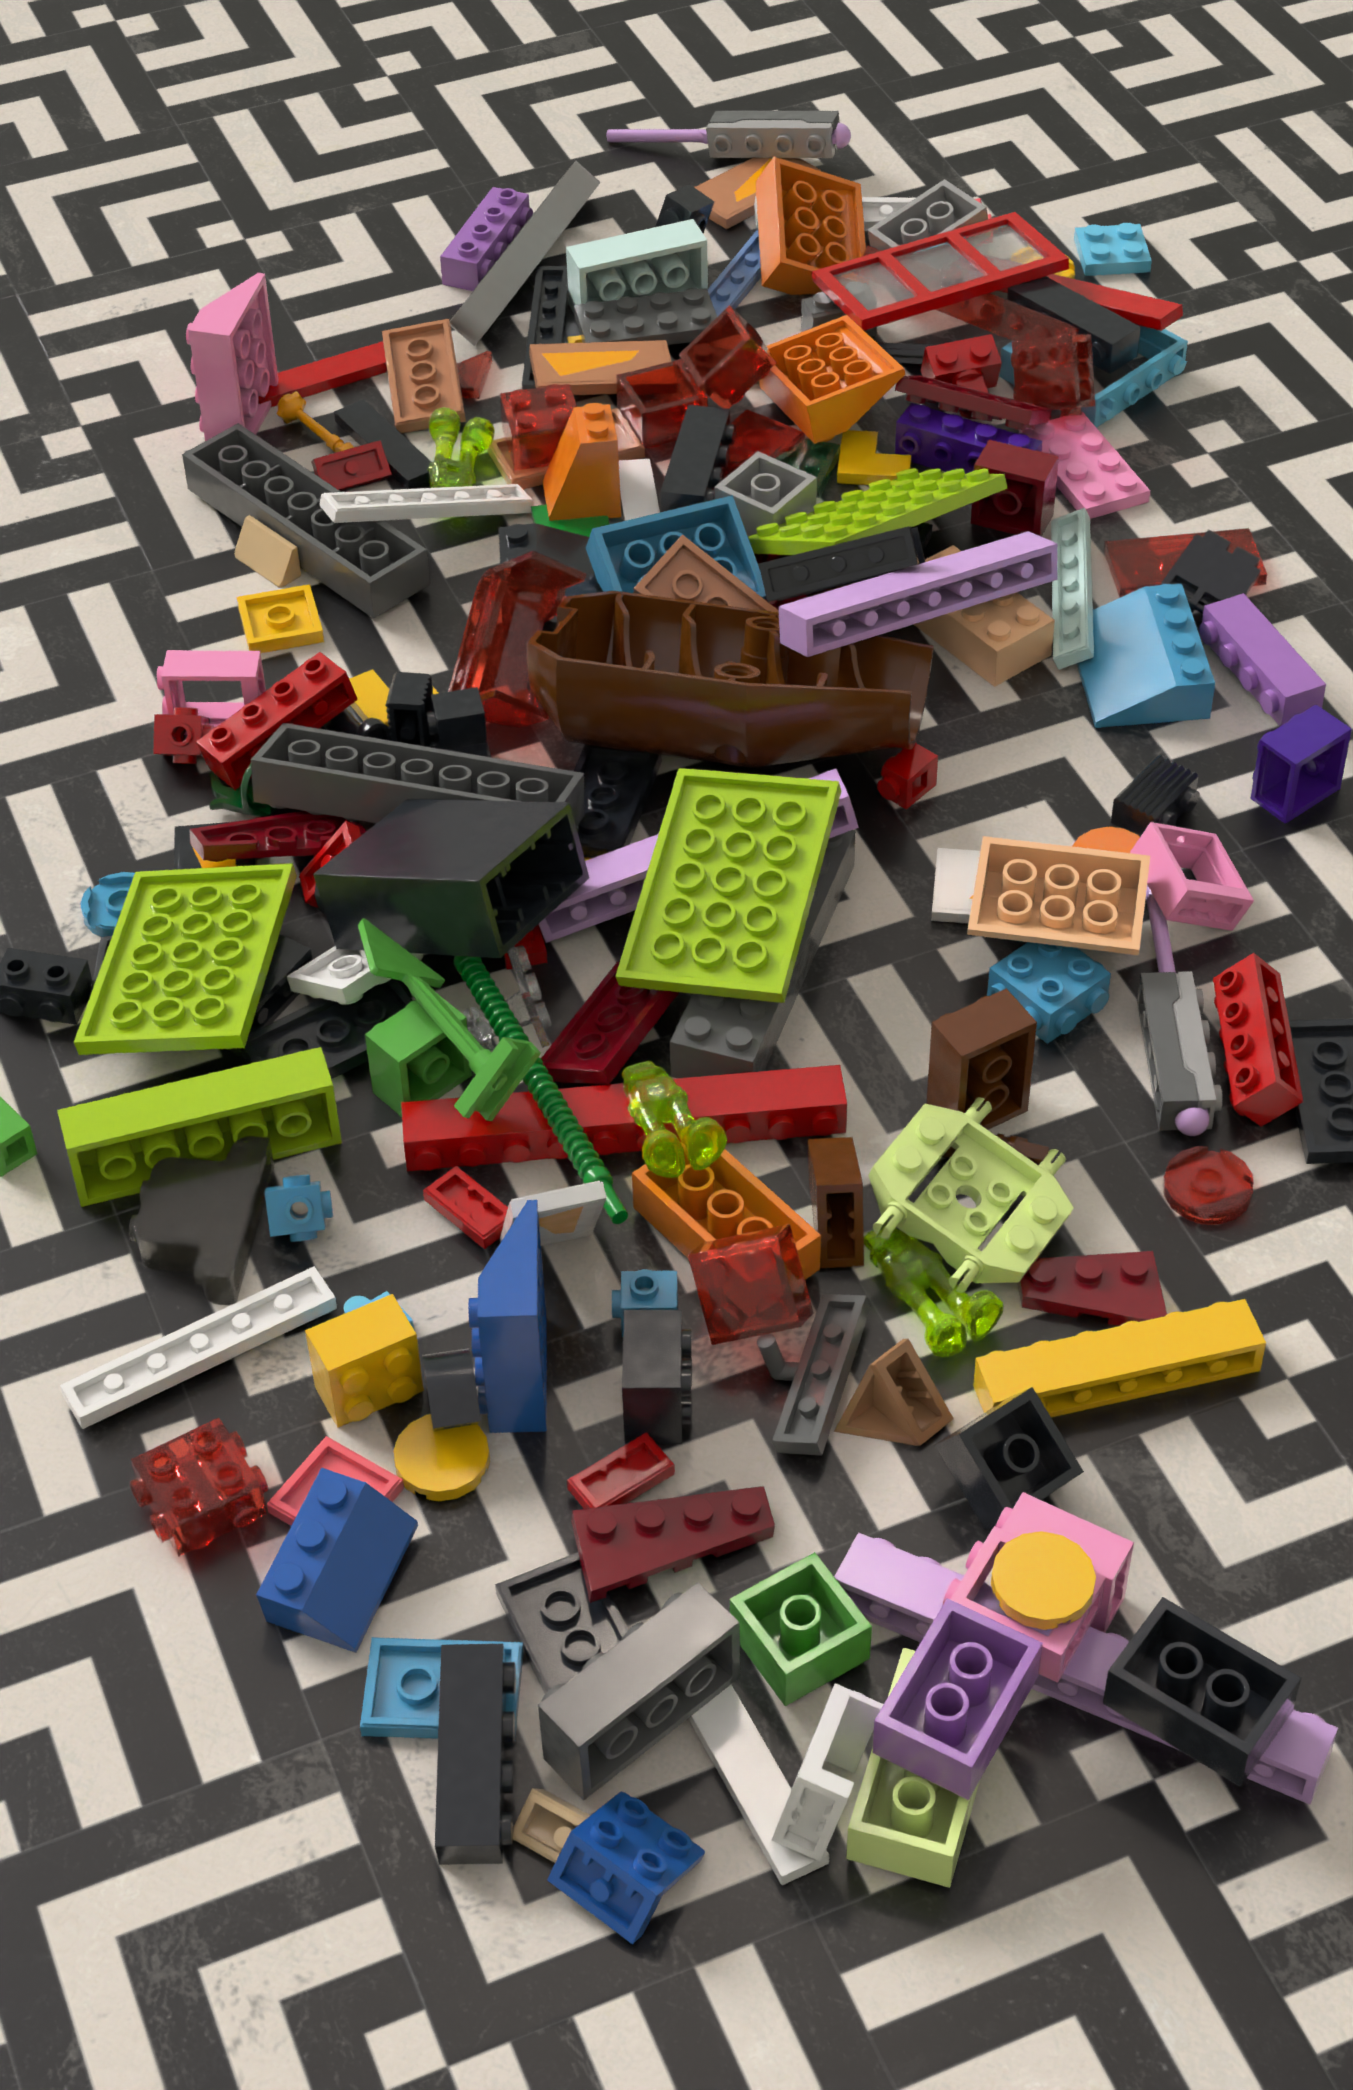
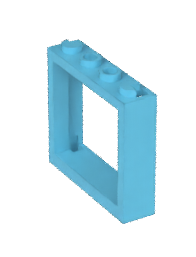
[999,325,1188,428]

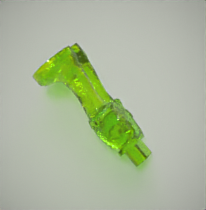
[427,408,495,488]
[622,1061,727,1178]
[864,1223,1004,1358]

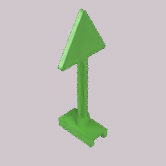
[358,918,541,1121]

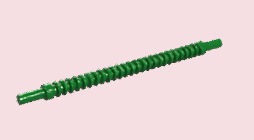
[453,956,628,1224]

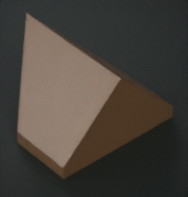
[834,1338,954,1446]

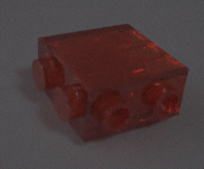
[1011,328,1096,418]
[129,1417,269,1557]

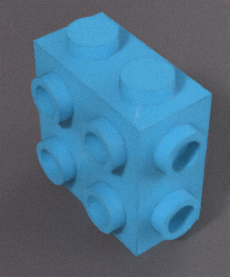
[987,942,1111,1044]

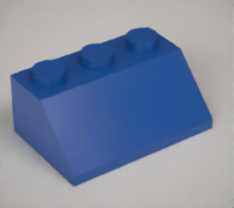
[256,1468,418,1653]

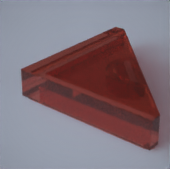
[457,351,492,399]

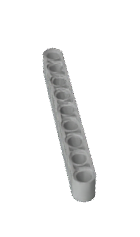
[450,161,600,346]

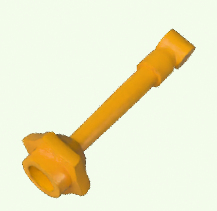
[276,391,354,453]

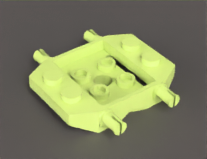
[868,1097,1074,1293]

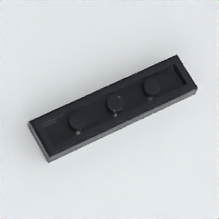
[334,399,439,489]

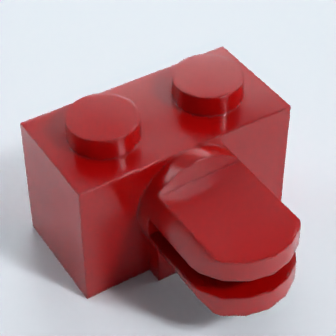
[921,334,1002,419]

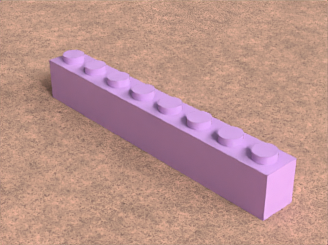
[779,531,1058,657]
[539,769,859,943]

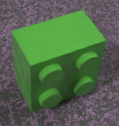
[365,992,472,1117]
[730,1552,872,1706]

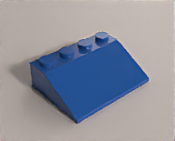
[468,1200,547,1433]

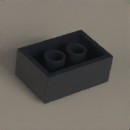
[1103,1597,1301,1787]

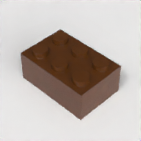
[926,988,1037,1130]

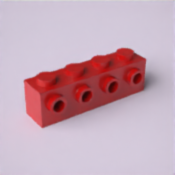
[196,652,358,790]
[1213,953,1303,1127]

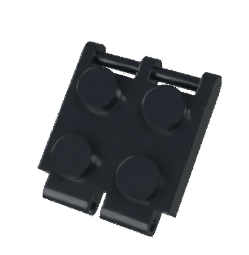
[1160,529,1261,614]

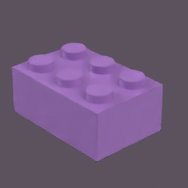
[872,1598,1043,1800]

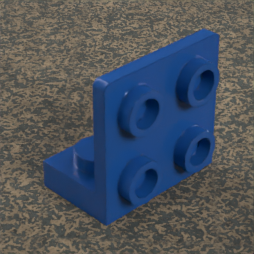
[547,1791,705,1944]

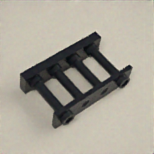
[759,526,926,602]

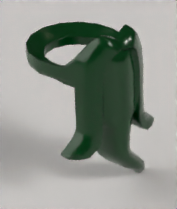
[209,764,278,817]

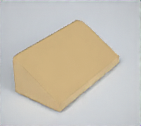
[234,515,301,588]
[513,1788,591,1863]

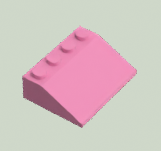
[186,273,279,441]

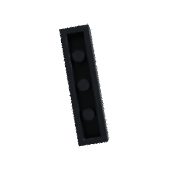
[1006,276,1141,374]
[660,405,736,512]
[435,1643,516,1865]

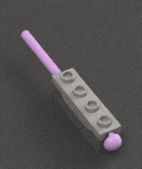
[606,111,851,158]
[1137,885,1222,1136]

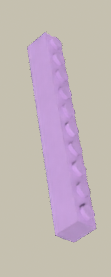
[834,1532,1338,1805]

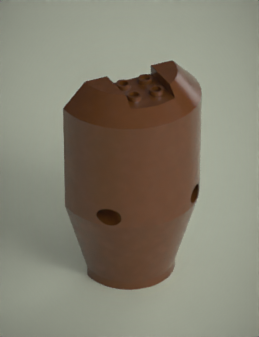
[527,591,934,768]

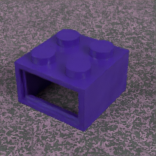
[1250,705,1352,824]

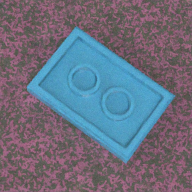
[360,1637,524,1739]

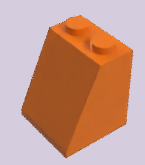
[543,403,621,521]

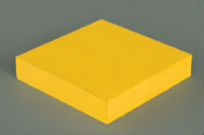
[236,584,324,653]

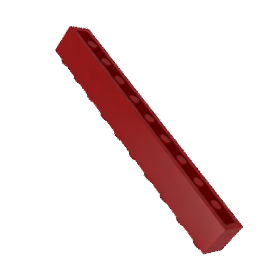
[401,1065,847,1171]

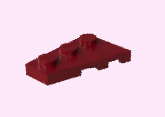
[1017,1251,1167,1326]

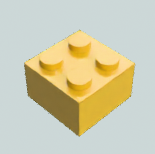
[305,1294,424,1428]

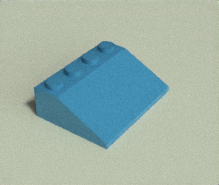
[586,495,767,599]
[1076,584,1215,728]

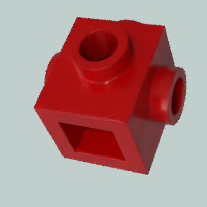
[153,707,214,764]

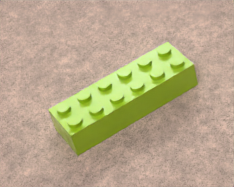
[57,1047,342,1207]

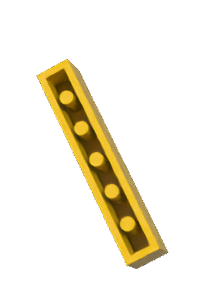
[973,1299,1266,1418]

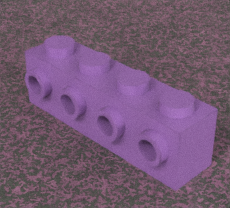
[440,187,533,291]
[1199,593,1326,726]

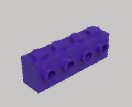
[895,403,1042,474]

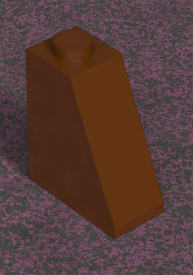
[808,1137,864,1268]

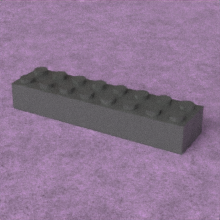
[182,423,430,618]
[251,723,584,827]
[670,830,856,1079]

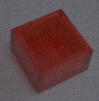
[679,305,777,409]
[616,359,708,448]
[500,384,577,471]
[688,1224,814,1345]

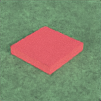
[267,1436,404,1526]

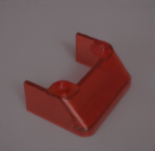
[448,551,586,728]

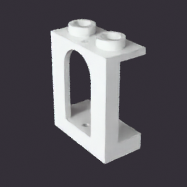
[771,1683,884,1862]

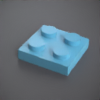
[1074,223,1152,276]

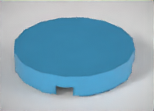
[80,872,135,937]

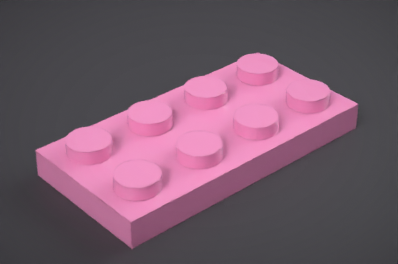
[1019,411,1150,519]

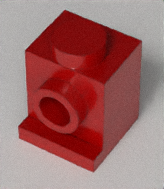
[877,743,938,810]

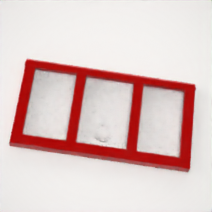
[811,212,1069,330]

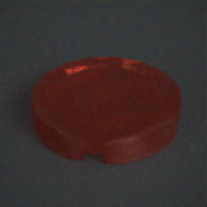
[1163,1146,1254,1224]

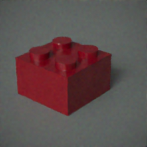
[971,440,1059,537]

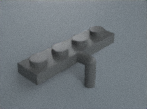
[757,1294,871,1455]

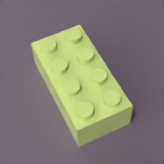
[846,1648,980,1888]

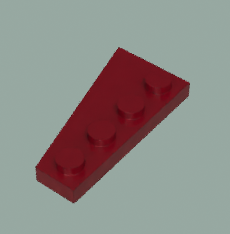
[190,811,367,862]
[571,1486,775,1603]

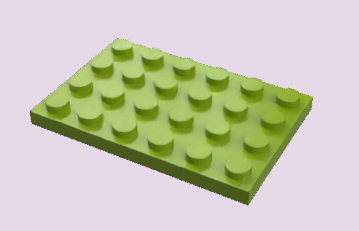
[748,468,1007,555]
[615,768,842,1003]
[74,863,297,1055]

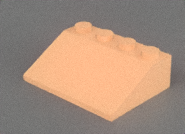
[967,836,1150,955]

